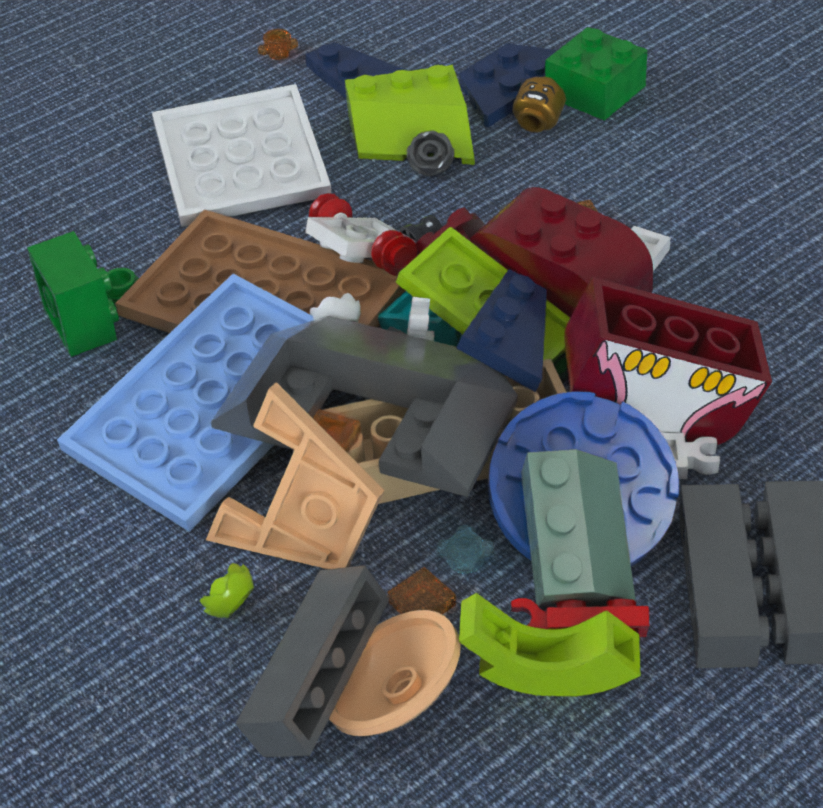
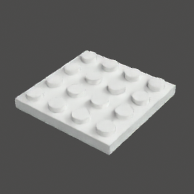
[152,84,331,227]

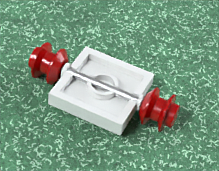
[306,193,417,276]

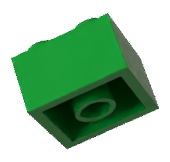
[545,27,647,121]
[27,231,119,357]

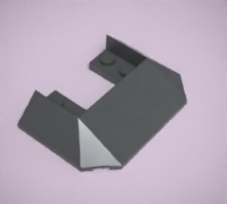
[211,316,518,497]

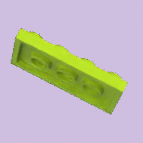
[396,227,570,363]

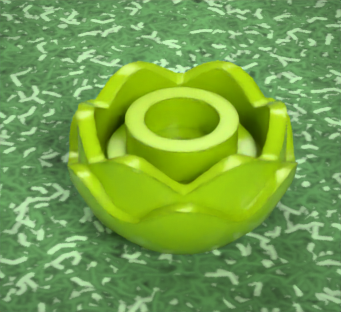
[200,563,254,618]

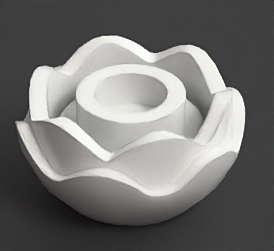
[310,293,361,323]

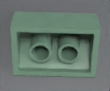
[521,449,636,611]

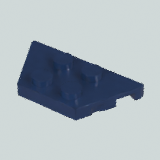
[459,43,557,128]

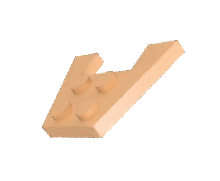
[206,382,385,569]

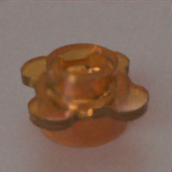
[258,29,298,60]

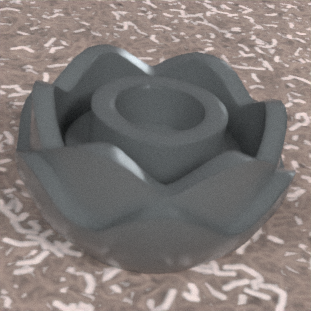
[407,131,454,176]

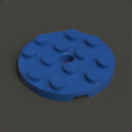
[488,392,679,566]

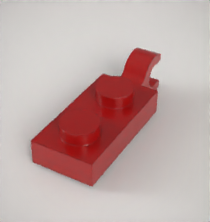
[511,598,650,637]

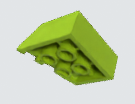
[345,65,475,165]

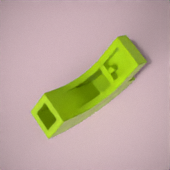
[459,593,641,697]

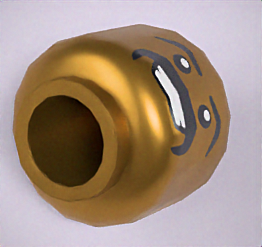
[512,77,566,133]

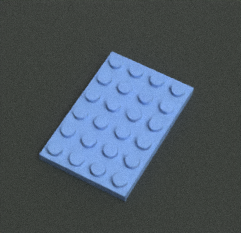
[57,274,314,532]

